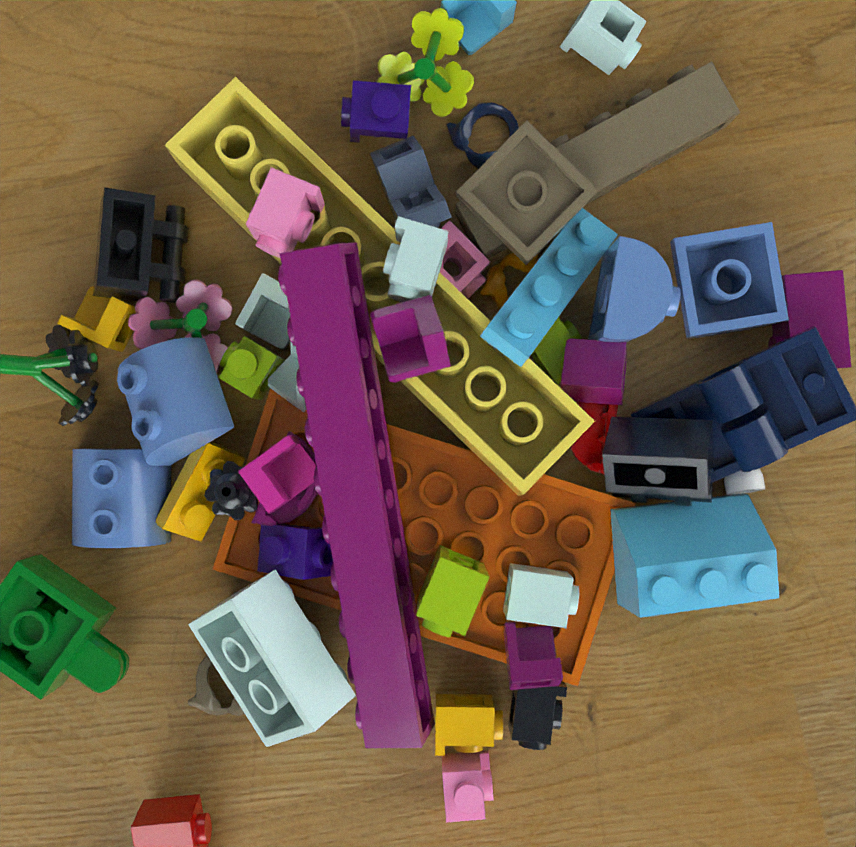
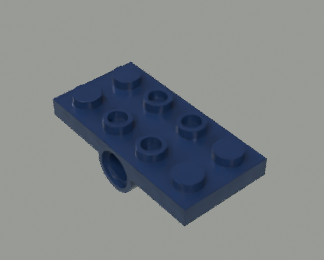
[630,326,856,483]

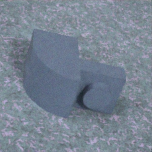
[370,135,452,228]

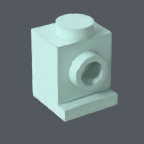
[559,0,647,75]
[383,216,449,302]

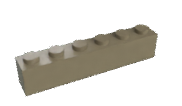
[455,62,740,259]

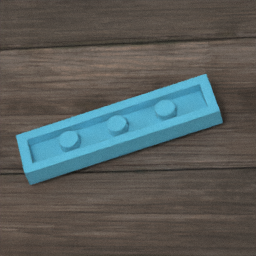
[480,208,618,367]

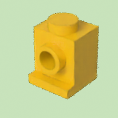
[435,694,503,756]

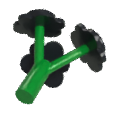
[0,325,99,426]

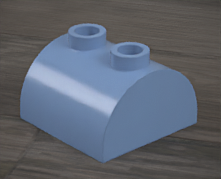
[670,222,789,339]
[588,236,681,343]
[117,337,234,466]
[72,448,171,548]

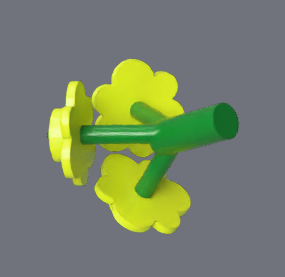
[377,8,474,117]

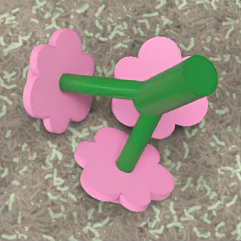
[128,279,233,373]

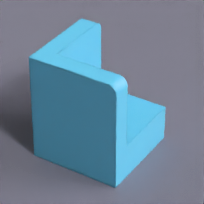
[441,0,517,55]

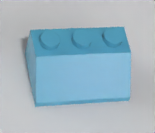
[610,493,779,618]

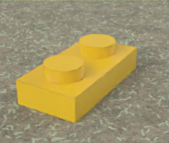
[155,442,245,542]

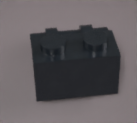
[93,187,189,303]
[602,417,713,506]

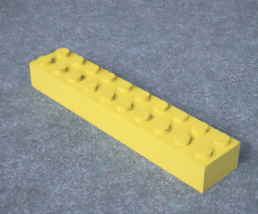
[165,77,595,496]

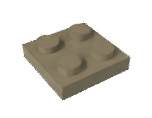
[456,120,598,265]

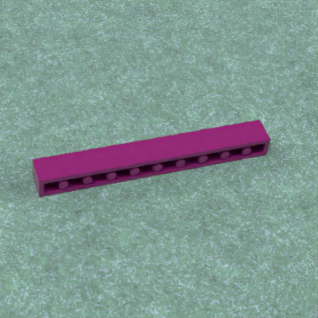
[278,243,435,748]

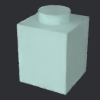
[503,563,579,628]

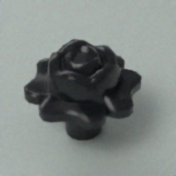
[204,461,258,521]

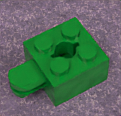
[0,554,129,700]

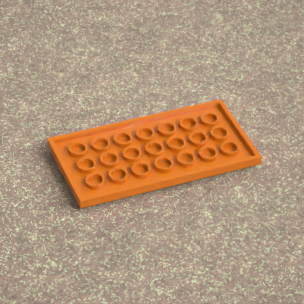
[212,388,636,686]

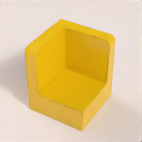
[57,286,136,352]

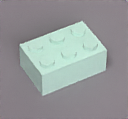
[188,569,356,747]

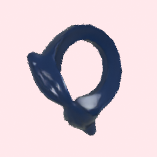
[446,102,519,169]

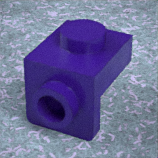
[341,80,411,143]
[257,523,333,580]

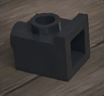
[508,681,567,750]

